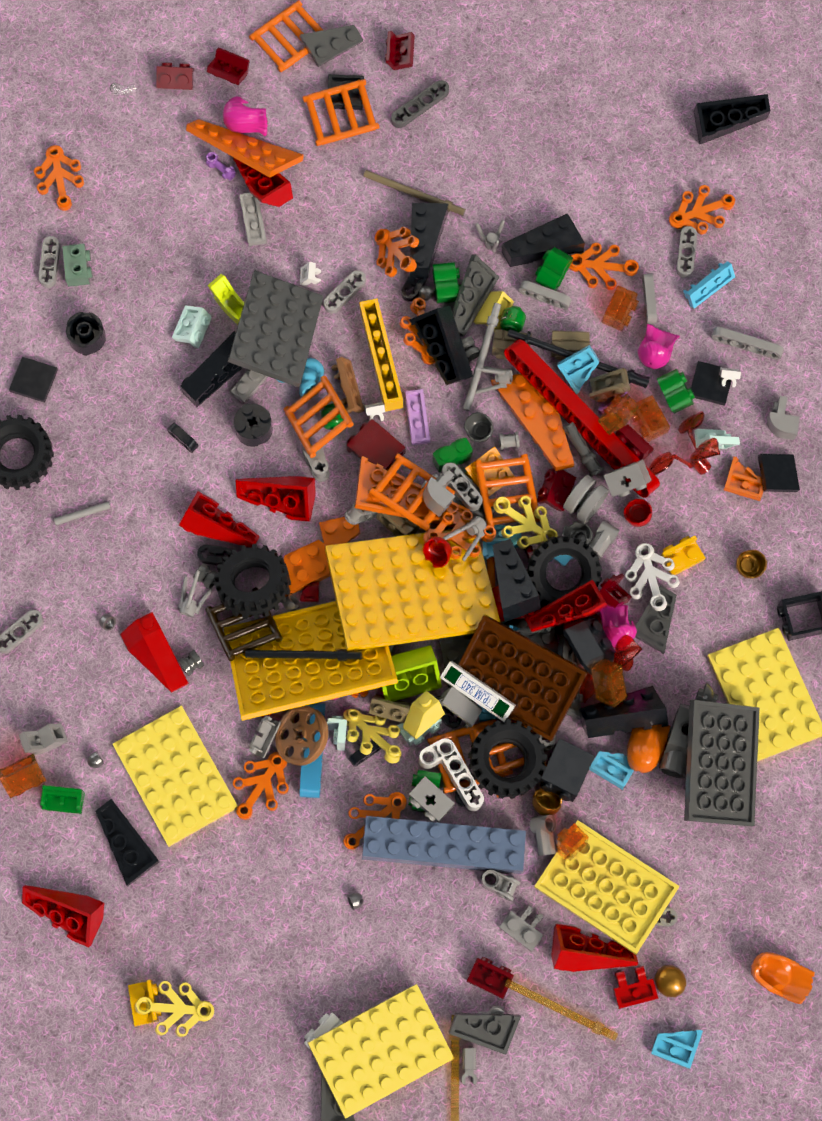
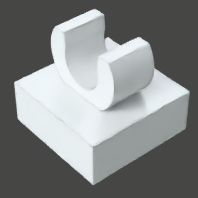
[300,262,321,286]
[719,367,741,387]
[364,402,385,421]

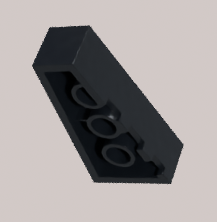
[693,94,771,145]
[410,203,449,278]
[502,213,585,267]
[409,306,473,385]
[180,331,243,407]
[492,539,541,623]
[579,686,669,738]

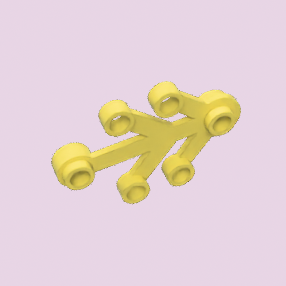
[493,496,558,549]
[343,709,401,763]
[135,981,214,1037]

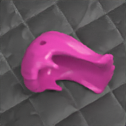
[223,96,268,136]
[638,324,680,369]
[599,605,637,648]

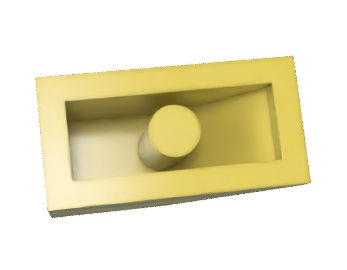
[403,690,445,739]

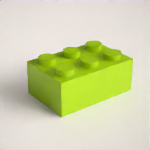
[380,645,442,702]

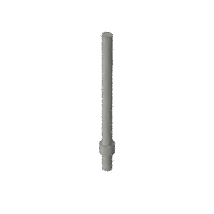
[463,303,501,411]

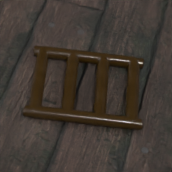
[205,587,283,661]

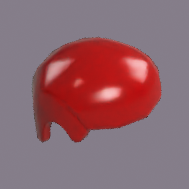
[624,498,653,527]
[422,536,452,568]

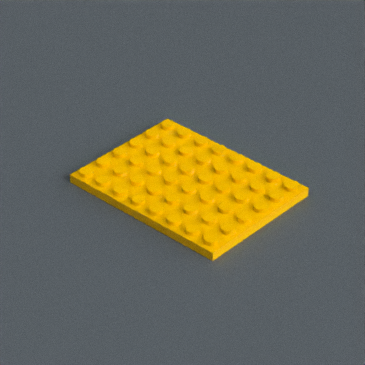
[325,529,500,651]
[224,601,398,721]

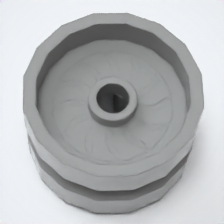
[563,475,610,524]

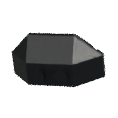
[562,616,616,683]

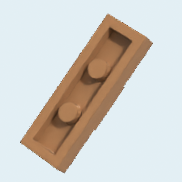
[331,357,364,413]

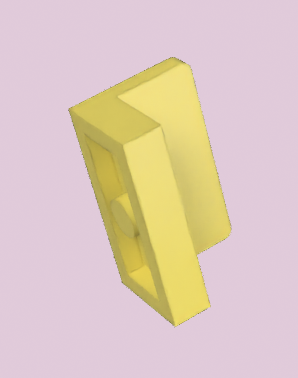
[473,291,514,332]

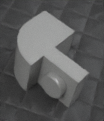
[767,396,800,440]
[423,470,455,517]
[19,724,68,755]

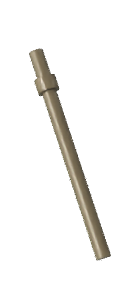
[364,170,466,216]

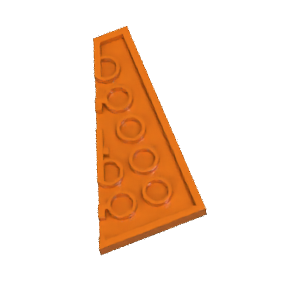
[186,119,304,178]
[491,374,574,471]
[354,456,470,527]

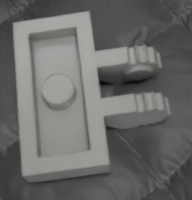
[499,905,544,952]

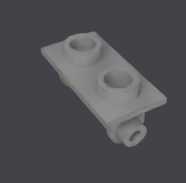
[248,715,281,758]

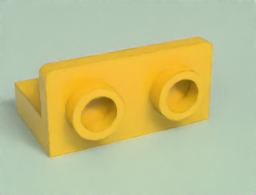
[661,536,705,575]
[128,979,162,1026]

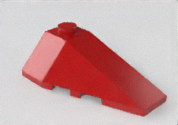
[233,157,293,207]
[235,476,316,522]
[179,491,260,548]
[525,580,608,632]
[120,612,189,693]
[22,885,104,947]
[551,924,638,972]

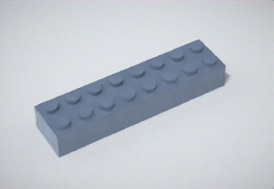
[361,816,526,874]

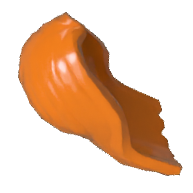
[627,724,670,773]
[751,952,815,1004]

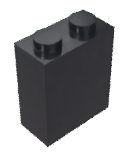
[537,738,595,802]

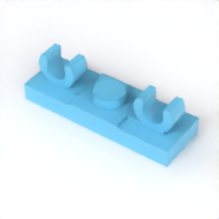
[683,261,735,308]

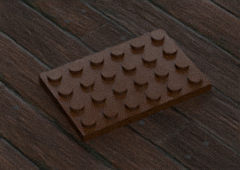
[459,614,588,741]

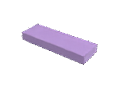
[404,389,430,445]

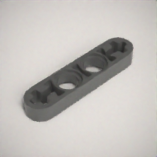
[391,80,449,128]

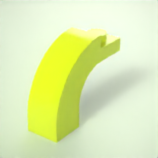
[207,274,244,325]

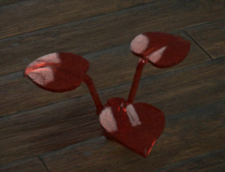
[649,411,720,475]
[580,613,642,703]

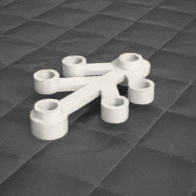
[625,543,680,611]

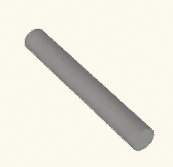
[54,501,111,526]

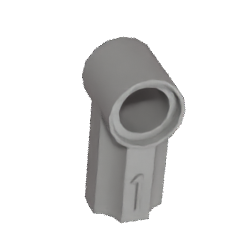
[589,521,620,560]
[530,815,557,856]

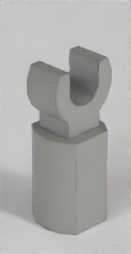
[461,1048,477,1085]

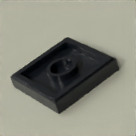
[328,74,364,110]
[9,357,58,403]
[691,361,732,406]
[758,454,800,492]

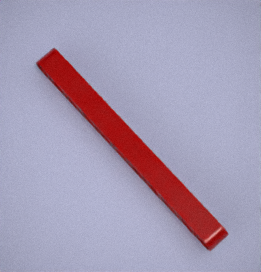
[504,339,660,498]

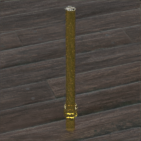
[504,979,618,1041]
[449,1015,461,1121]

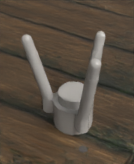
[476,219,505,252]
[475,366,513,394]
[443,516,486,561]
[178,570,212,617]

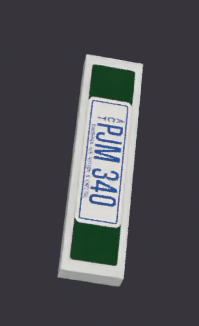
[440,661,516,722]

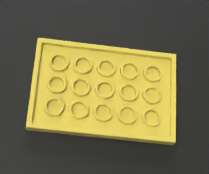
[707,628,822,762]
[113,706,238,847]
[534,820,680,955]
[307,984,454,1119]

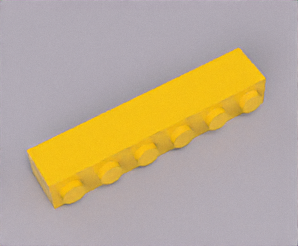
[359,298,403,412]

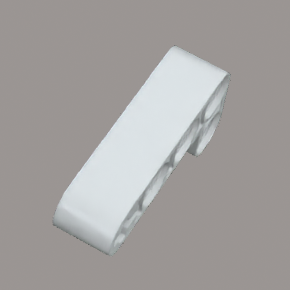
[419,738,484,811]

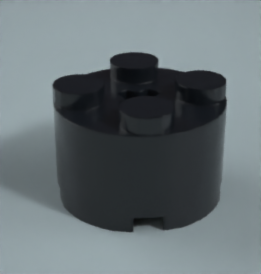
[66,312,106,356]
[234,403,273,447]

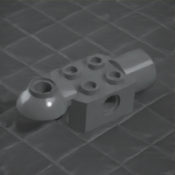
[659,683,718,779]

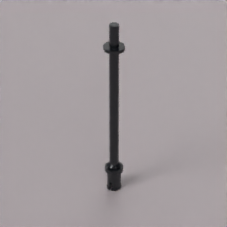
[507,329,650,389]

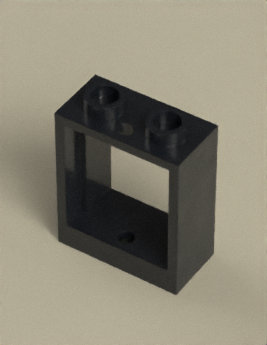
[777,591,822,641]

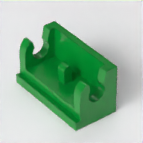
[40,785,85,814]

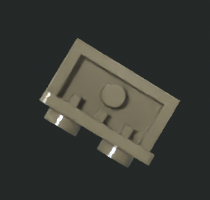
[589,368,631,402]
[369,694,411,723]

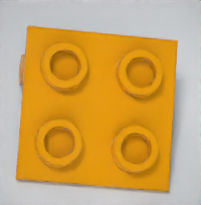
[465,446,515,496]

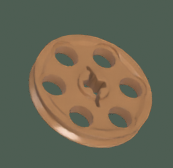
[275,706,328,766]

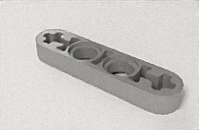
[712,327,784,360]

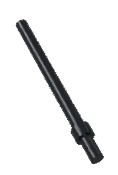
[245,649,362,661]

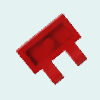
[613,966,659,1009]

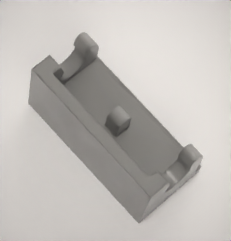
[439,686,482,728]

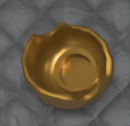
[736,550,767,579]
[532,788,562,816]
[654,965,686,997]

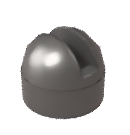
[419,285,435,302]
[283,594,300,611]
[99,614,116,631]
[87,751,105,768]
[347,893,364,910]

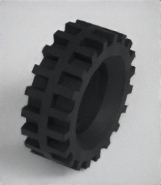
[0,415,54,490]
[526,535,602,606]
[214,544,291,619]
[468,719,547,799]

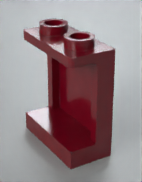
[346,419,406,471]

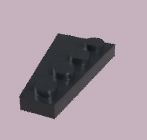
[95,799,160,887]

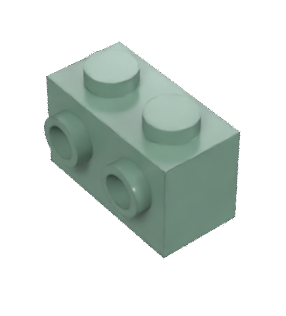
[62,244,93,287]

